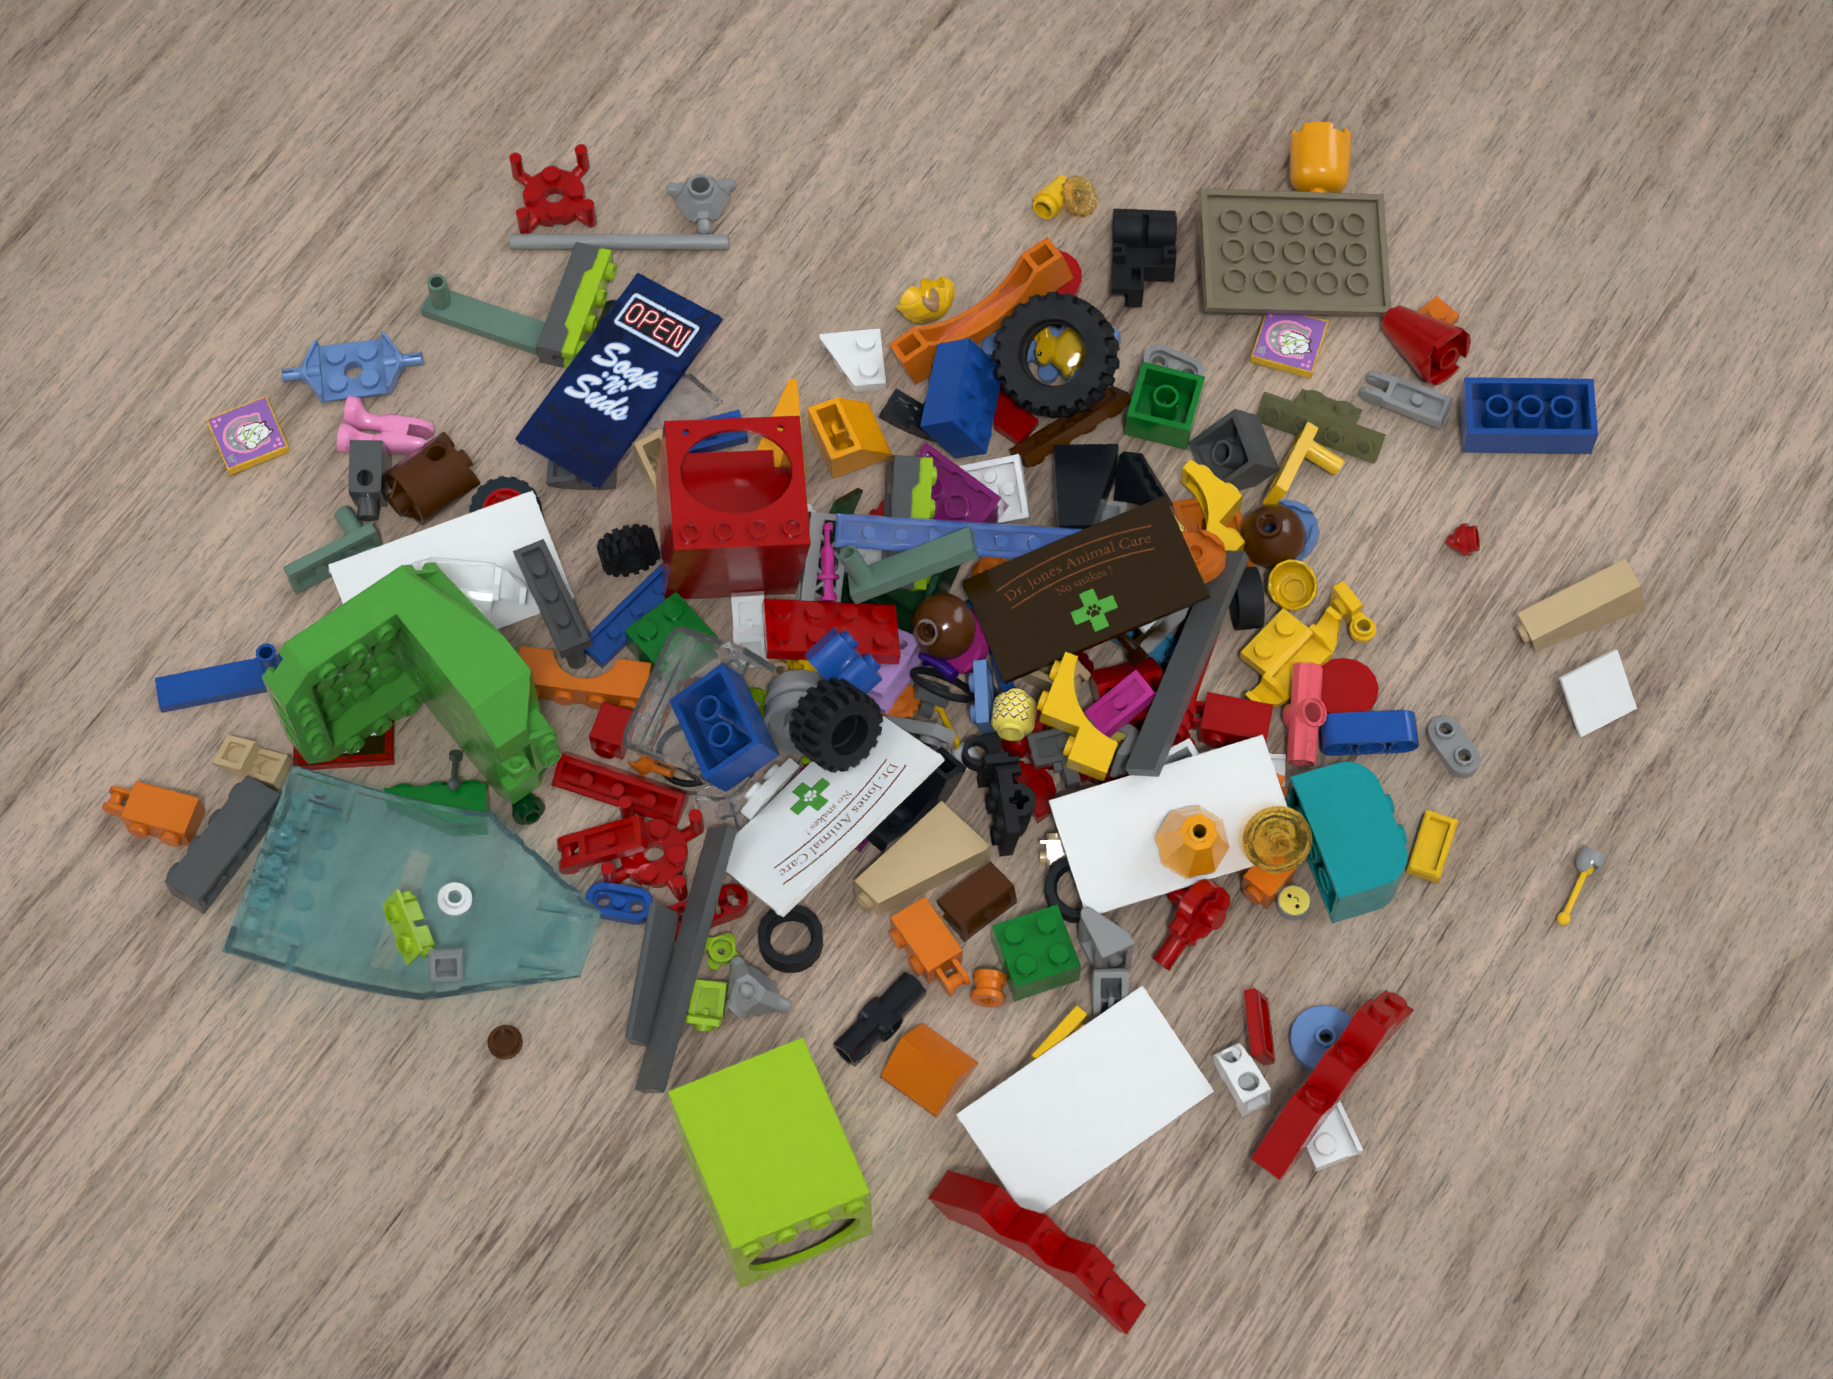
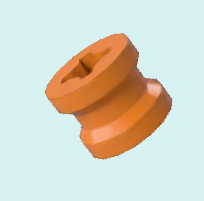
[970,969,1007,1007]

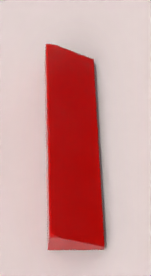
[551,751,691,826]

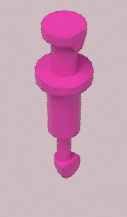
[817,522,839,602]

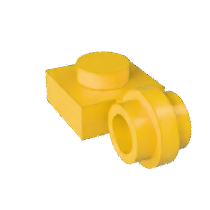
[1330,580,1376,643]

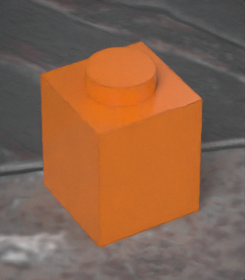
[1241,858,1296,909]

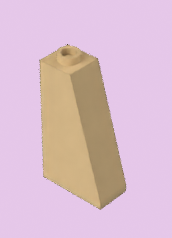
[1516,558,1645,651]
[854,801,990,916]

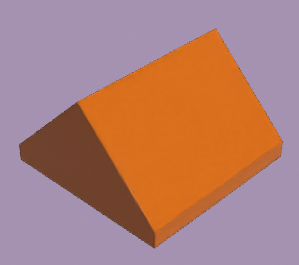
[880,1023,978,1118]

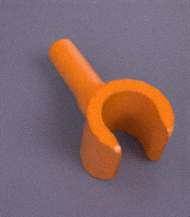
[628,749,674,778]

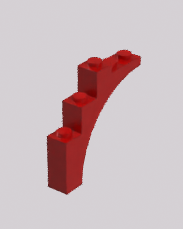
[1251,990,1414,1180]
[928,1170,1146,1334]

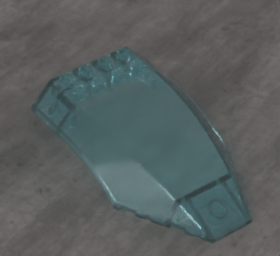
[223,765,601,1000]

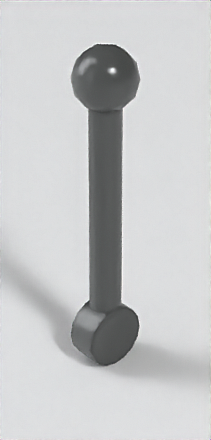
[447,750,463,791]

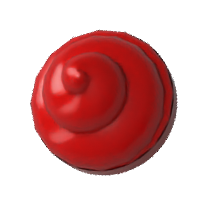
[1445,523,1480,556]

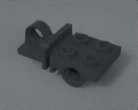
[1111,208,1177,307]
[961,733,1036,857]

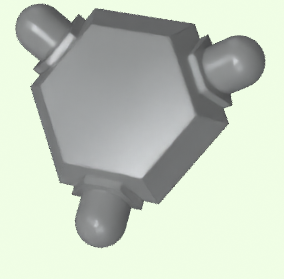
[666,174,736,234]
[725,956,792,1020]

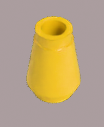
[1032,175,1072,220]

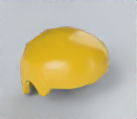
[1267,559,1318,611]

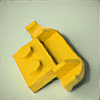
[1239,606,1342,708]

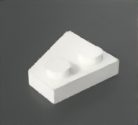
[819,328,886,392]

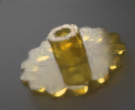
[1061,175,1098,217]

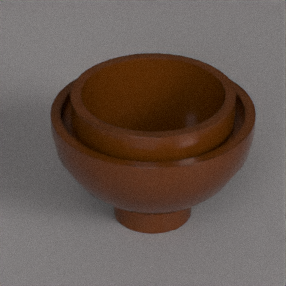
[1240,504,1306,568]
[912,593,975,660]

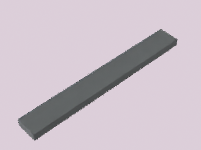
[1125,551,1249,777]
[635,826,737,1093]

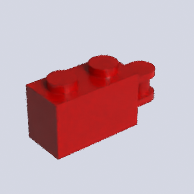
[1190,692,1273,748]

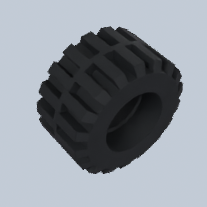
[789,678,883,773]

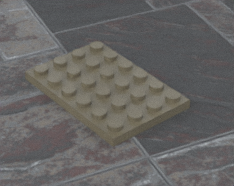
[1198,188,1391,317]

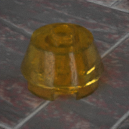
[1243,806,1312,873]

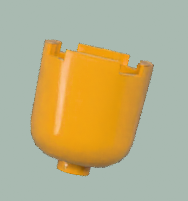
[1290,121,1352,193]

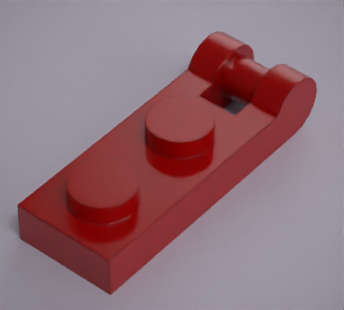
[556,814,647,875]

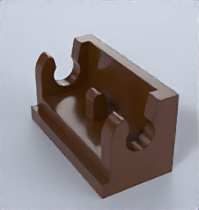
[937,861,1017,942]

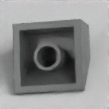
[1189,409,1279,491]

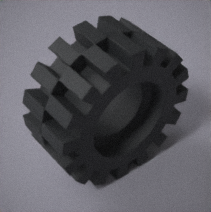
[597,524,660,577]

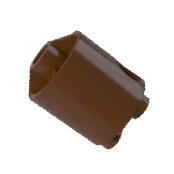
[384,431,481,525]

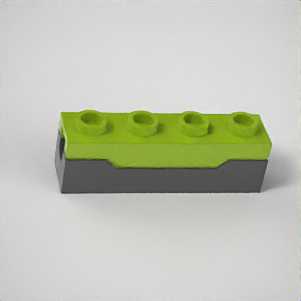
[536,242,617,371]
[881,455,937,591]

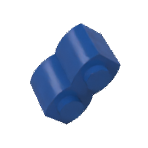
[805,626,883,694]

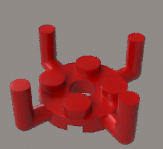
[509,144,597,234]
[601,796,704,901]

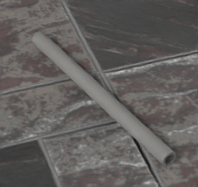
[510,234,729,250]

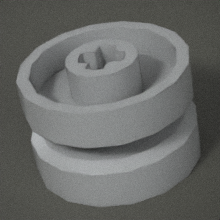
[763,670,828,755]

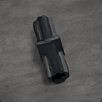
[833,972,927,1067]

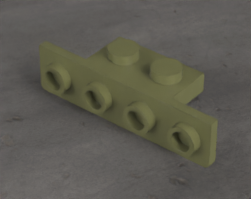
[1257,388,1386,463]

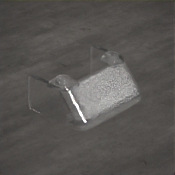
[623,627,776,789]

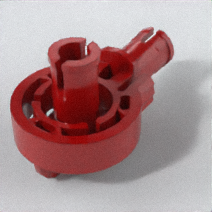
[1152,879,1231,971]

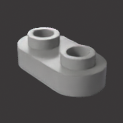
[1143,344,1204,376]
[1426,716,1481,778]

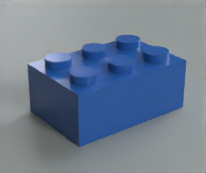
[920,338,1002,459]
[669,663,780,792]

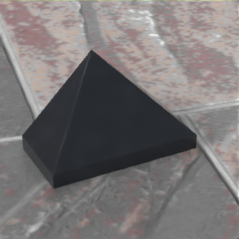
[1113,451,1172,506]

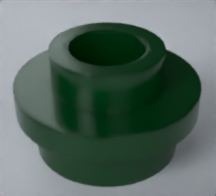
[512,793,545,825]

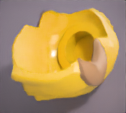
[896,276,955,325]

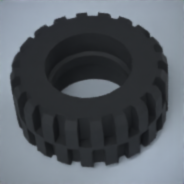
[992,292,1120,418]

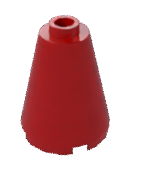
[1382,305,1471,385]

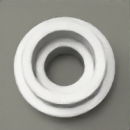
[437,882,472,917]

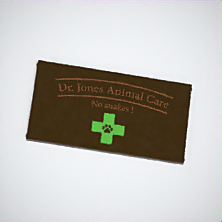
[963,495,1210,684]

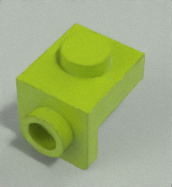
[685,978,728,1032]

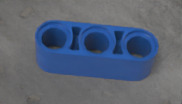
[1319,710,1419,756]

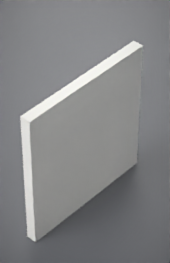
[1559,649,1637,737]

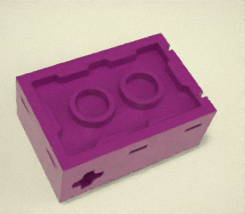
[915,442,1009,523]

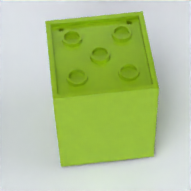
[668,1037,873,1288]

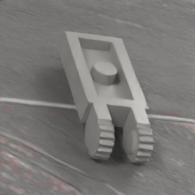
[1358,370,1453,429]

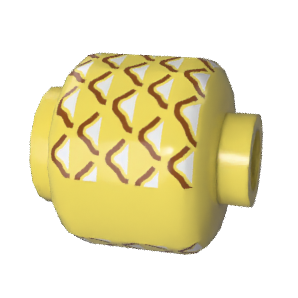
[991,688,1037,741]

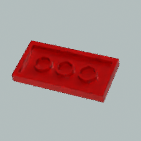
[762,599,901,664]

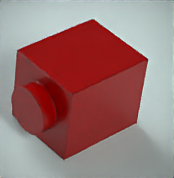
[589,702,637,760]

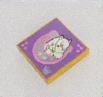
[1250,314,1329,379]
[206,396,290,475]

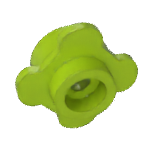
[704,933,740,971]

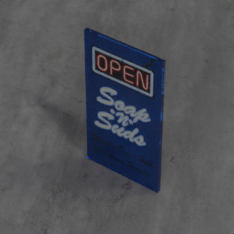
[515,273,723,489]

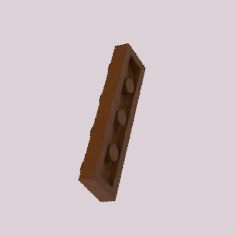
[1009,386,1131,468]

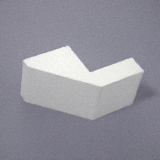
[731,591,768,668]

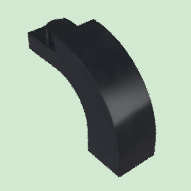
[866,747,967,853]

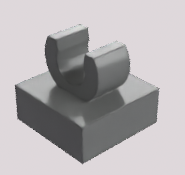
[913,676,950,718]

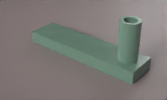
[421,274,545,355]
[838,526,978,604]

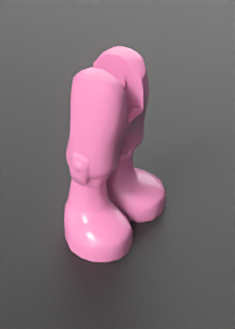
[337,396,435,455]

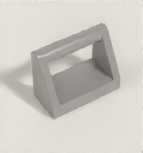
[1078,907,1134,969]

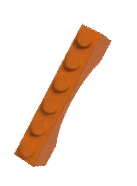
[889,237,1073,385]

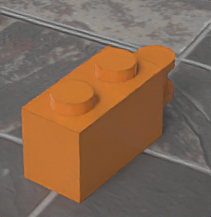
[102,781,206,847]
[888,897,971,996]

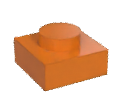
[1418,296,1460,325]

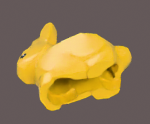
[1034,327,1086,379]

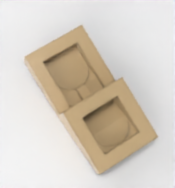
[213,734,293,790]

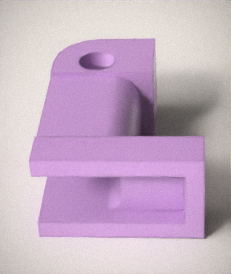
[867,629,921,715]

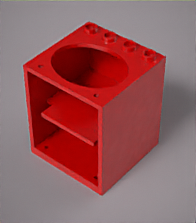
[656,416,811,600]

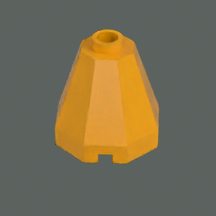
[1155,805,1229,880]

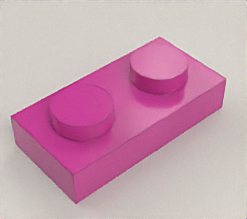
[1084,670,1156,738]

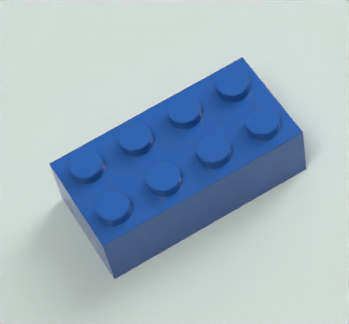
[1459,377,1598,454]

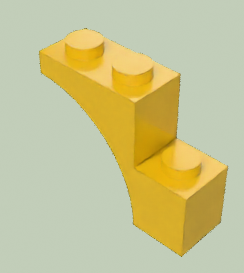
[1180,459,1245,551]
[1036,652,1118,782]

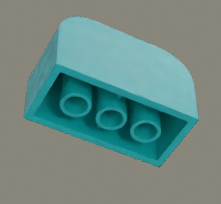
[1285,762,1408,923]

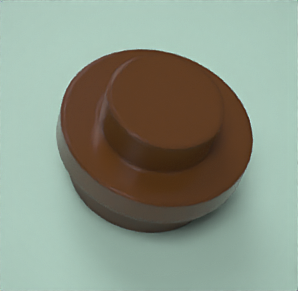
[487,1025,523,1060]

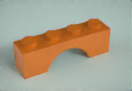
[519,646,654,714]

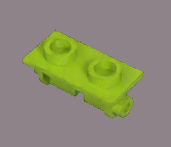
[382,889,436,966]

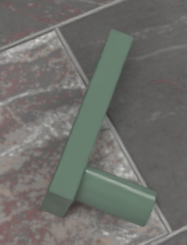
[283,506,382,595]

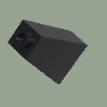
[1053,444,1119,529]

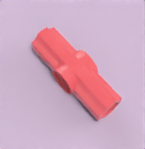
[1282,662,1327,767]

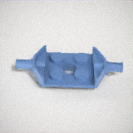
[281,331,424,403]

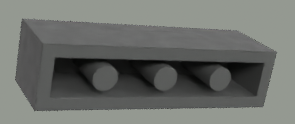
[165,775,286,914]

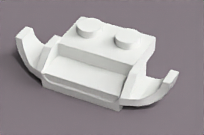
[411,557,527,621]

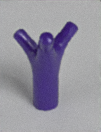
[918,652,959,682]

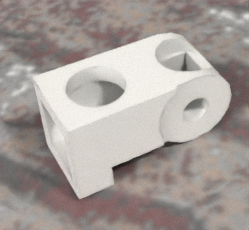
[1213,1043,1271,1117]

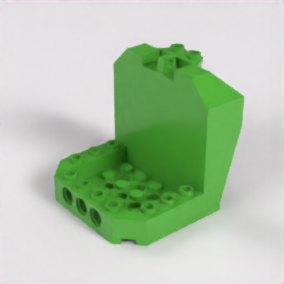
[262,562,562,805]

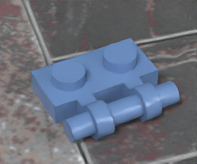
[969,659,997,735]

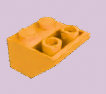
[808,397,892,479]

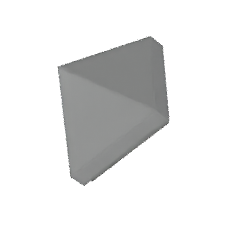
[428,948,464,983]

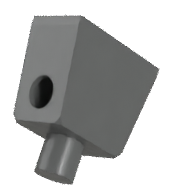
[348,440,392,521]

